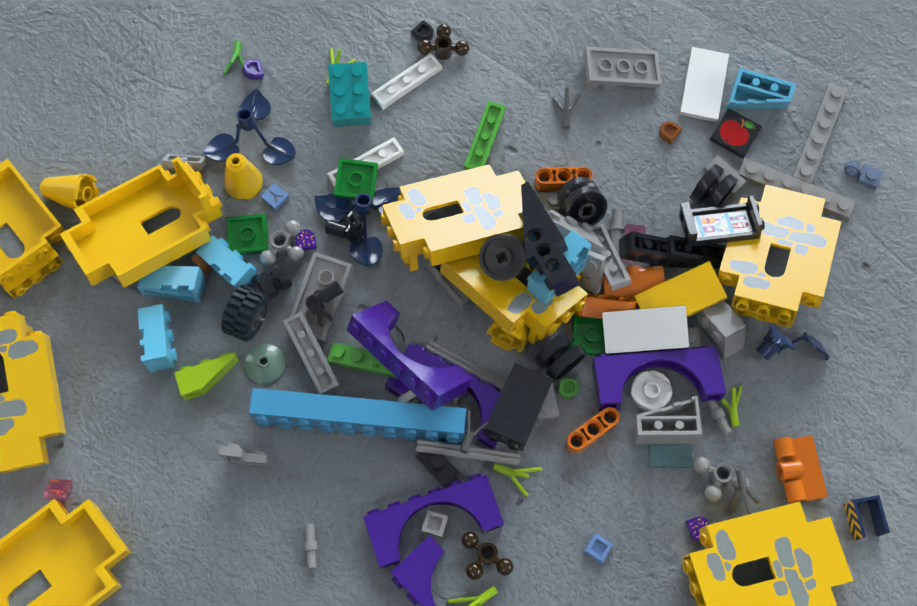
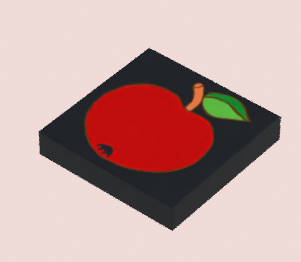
[710,108,762,158]

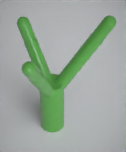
[223,40,244,75]

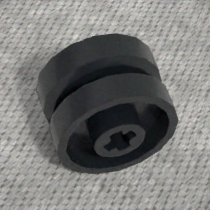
[689,164,738,208]
[557,177,607,226]
[479,233,527,281]
[534,331,587,383]

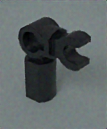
[325,211,364,244]
[306,280,344,327]

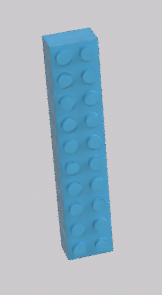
[249,388,466,444]

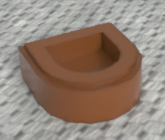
[659,121,682,145]
[191,254,213,275]

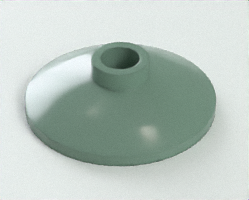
[244,344,286,384]

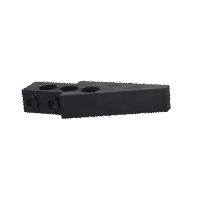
[521,181,580,297]
[619,231,727,268]

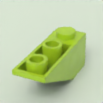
[174,352,239,401]

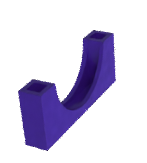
[347,300,472,411]
[385,343,501,449]
[592,345,726,411]
[364,474,504,569]
[391,535,445,606]

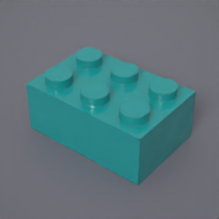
[328,62,372,127]

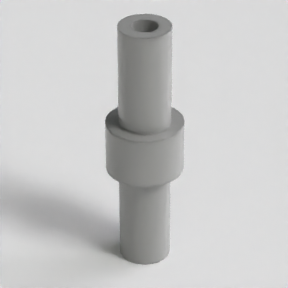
[707,401,732,435]
[304,524,318,569]

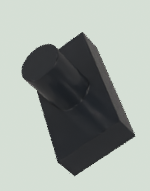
[415,452,460,488]

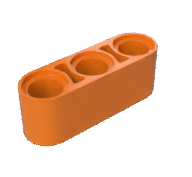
[534,167,593,192]
[575,292,637,319]
[565,407,620,454]

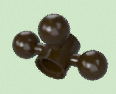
[417,24,470,60]
[461,531,514,580]

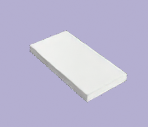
[679,47,729,123]
[602,306,689,354]

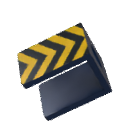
[843,495,890,541]

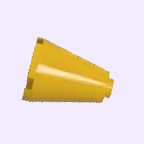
[224,153,263,200]
[40,174,99,210]
[487,321,529,352]

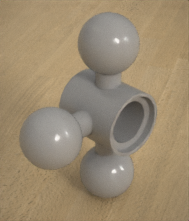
[260,220,304,266]
[693,457,750,502]

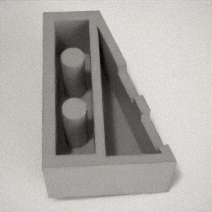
[546,210,604,254]
[693,301,746,359]
[633,395,702,444]

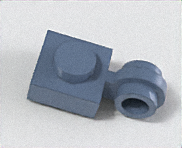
[844,161,883,190]

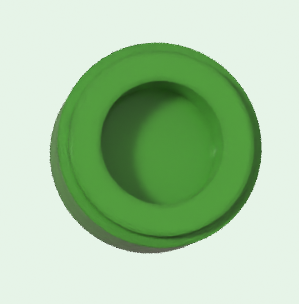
[558,377,579,399]

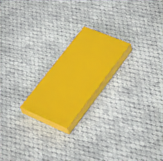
[635,261,728,317]

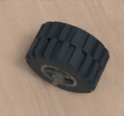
[221,285,268,342]

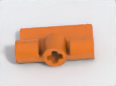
[602,266,665,307]
[773,435,828,504]

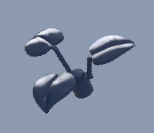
[203,88,296,165]
[315,187,400,266]
[756,323,830,361]

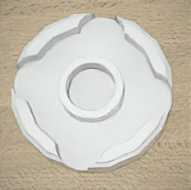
[631,370,672,411]

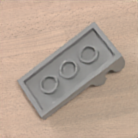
[583,47,662,92]
[290,252,354,342]

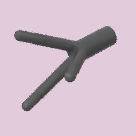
[552,87,581,129]
[459,410,488,454]
[727,468,759,514]

